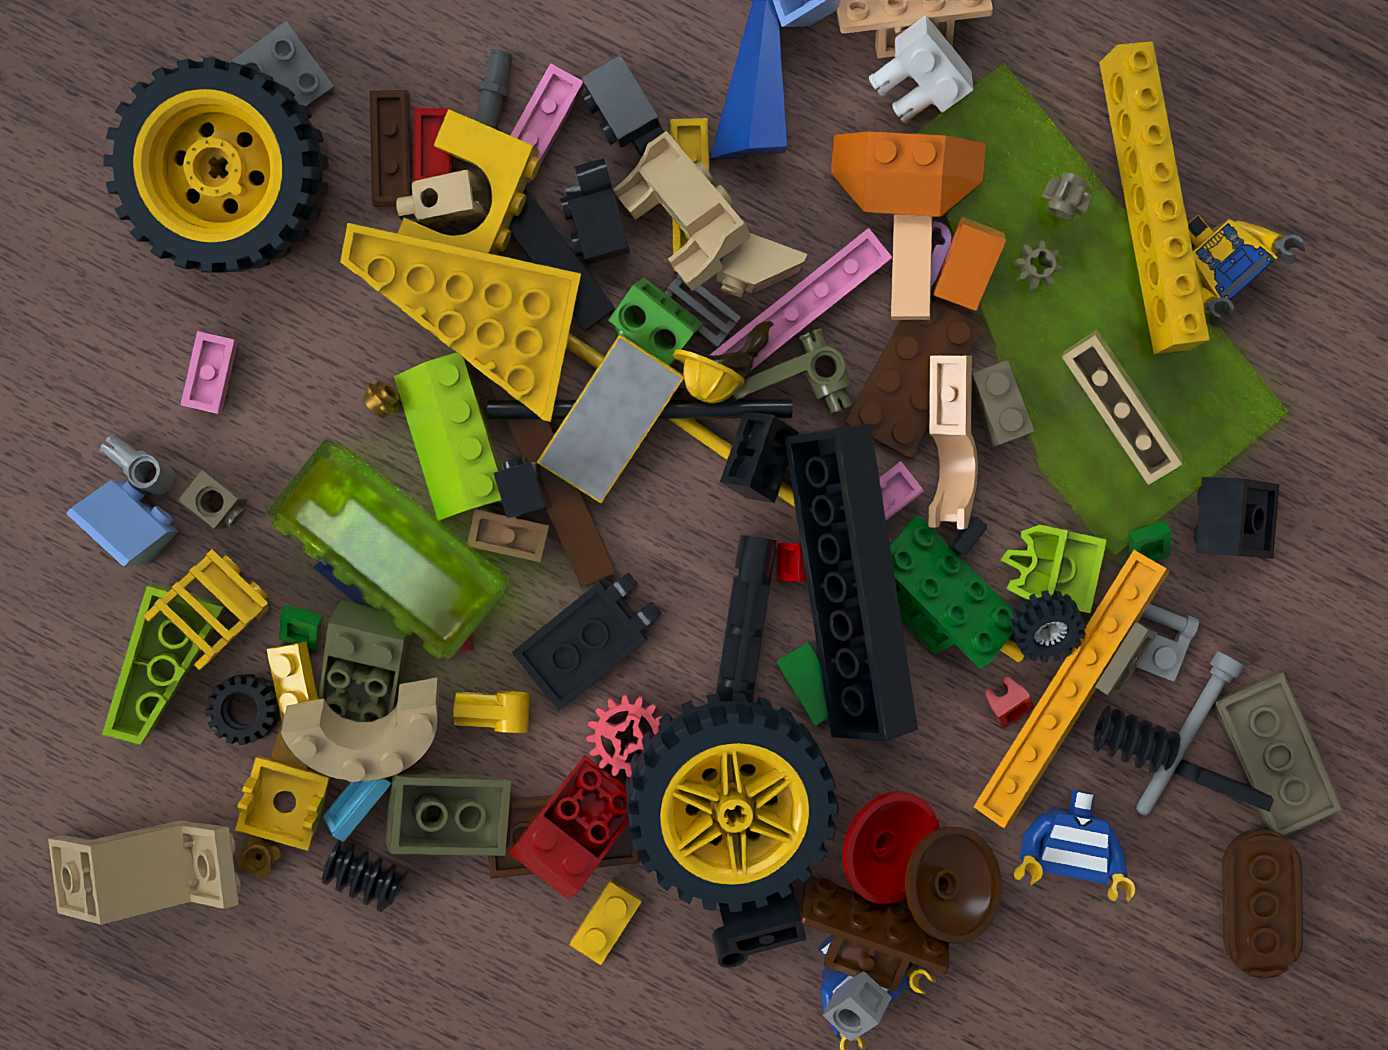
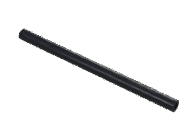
[487,399,793,419]

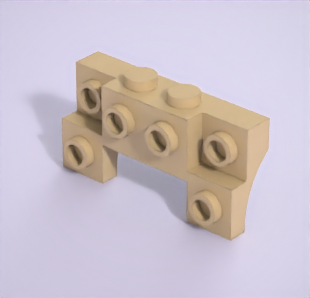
[613,131,751,291]

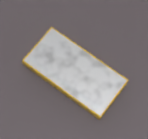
[537,334,684,503]

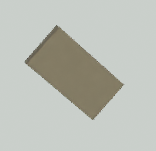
[1213,671,1343,836]

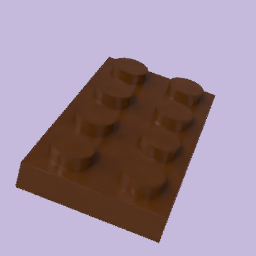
[844,297,983,459]

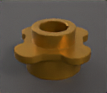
[363,381,402,418]
[236,835,282,879]

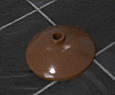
[905,827,1002,944]

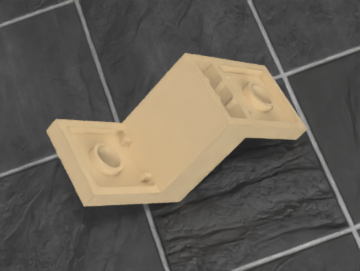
[48,820,240,925]

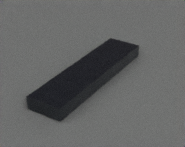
[508,189,615,332]

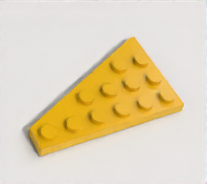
[340,223,581,422]

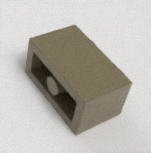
[971,360,1035,447]

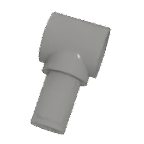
[100,434,175,495]

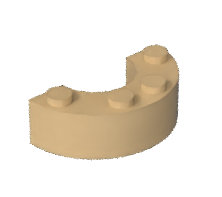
[281,678,439,782]

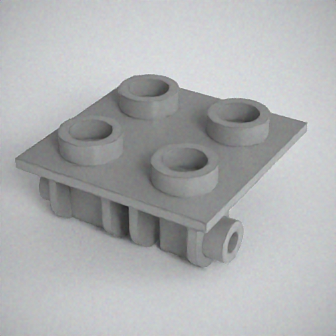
[230,21,334,106]

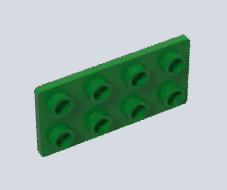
[890,515,1014,669]

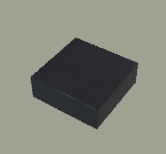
[949,517,987,555]

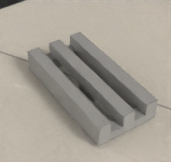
[665,274,741,347]

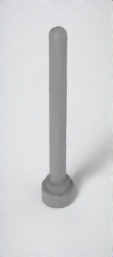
[1136,651,1244,815]

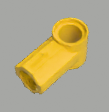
[453,691,530,733]

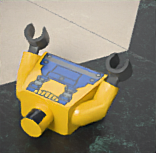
[1188,215,1305,327]

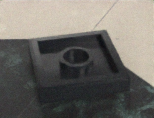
[1174,759,1274,812]

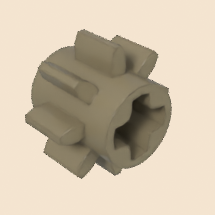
[1041,172,1093,220]
[1012,241,1063,291]

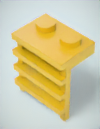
[143,549,269,671]

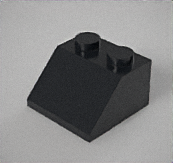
[1194,477,1280,559]

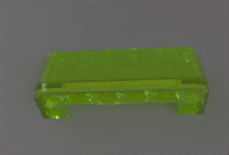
[266,439,514,660]

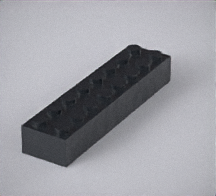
[784,424,918,741]

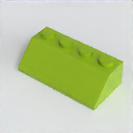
[394,352,502,521]

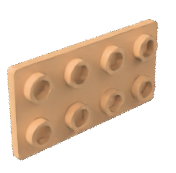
[836,0,993,58]

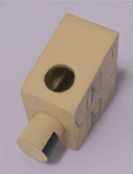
[396,170,491,228]

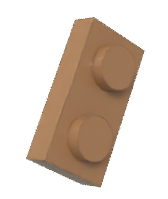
[467,509,550,563]

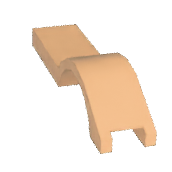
[928,356,978,529]

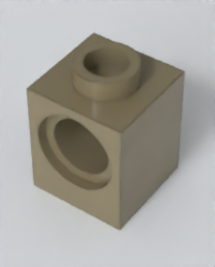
[178,470,248,529]

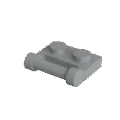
[1137,604,1199,682]

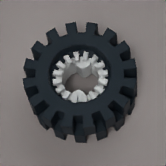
[1010,590,1086,662]

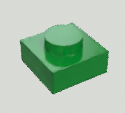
[1129,521,1171,561]
[279,605,323,650]

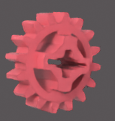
[586,694,664,777]

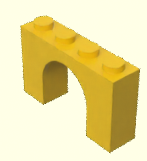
[398,109,541,255]

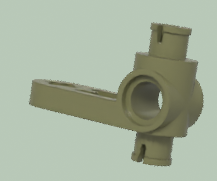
[733,328,853,414]

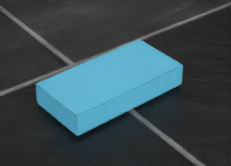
[323,777,392,842]

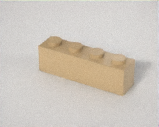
[1062,329,1182,485]

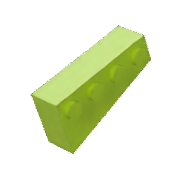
[102,583,226,745]

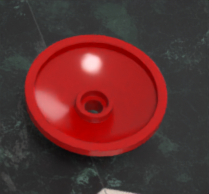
[842,791,939,904]

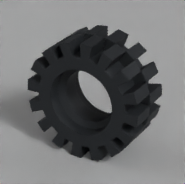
[205,674,280,745]

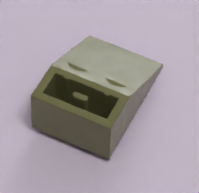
[318,600,415,722]

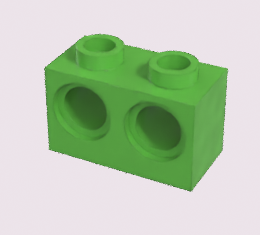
[608,277,703,366]

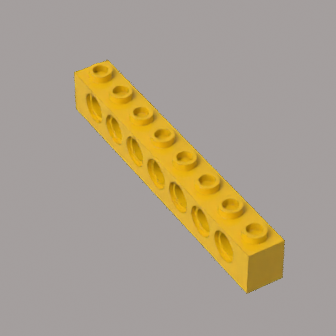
[1099,41,1210,355]

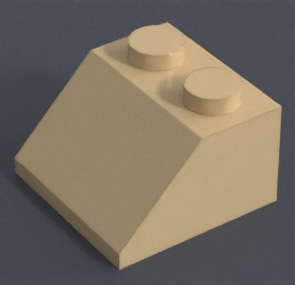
[716,233,807,297]

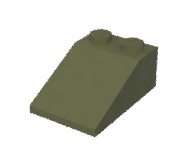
[385,769,511,856]

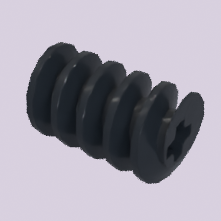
[1093,706,1181,774]
[322,840,409,912]

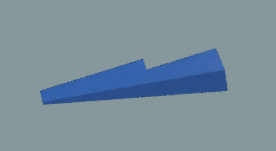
[711,0,787,160]

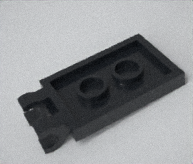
[511,572,662,711]

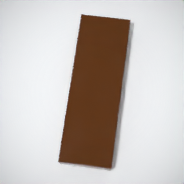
[370,90,412,207]

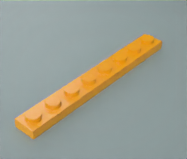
[973,550,1170,829]

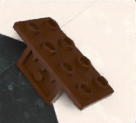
[800,876,950,992]

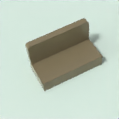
[1095,622,1157,697]

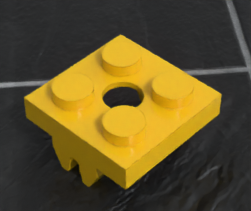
[235,755,332,851]

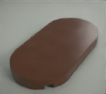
[1222,828,1303,978]

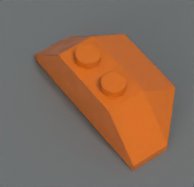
[831,131,986,217]

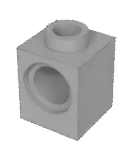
[822,971,892,1042]

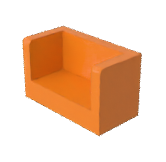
[933,217,1006,311]

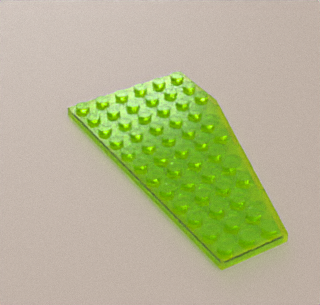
[916,62,1289,556]

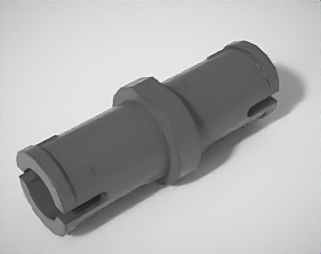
[475,49,513,129]

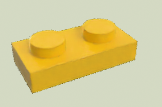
[267,642,318,723]
[569,878,642,965]

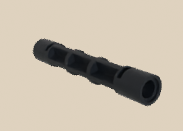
[703,535,777,776]

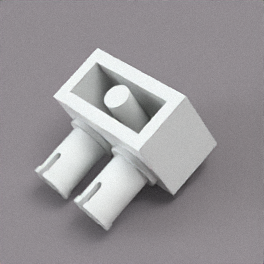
[869,15,973,124]

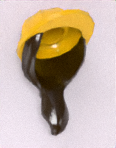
[673,321,774,403]

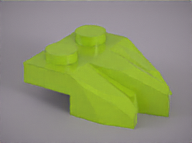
[1001,525,1107,614]

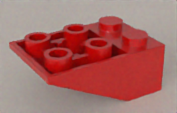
[508,754,629,899]

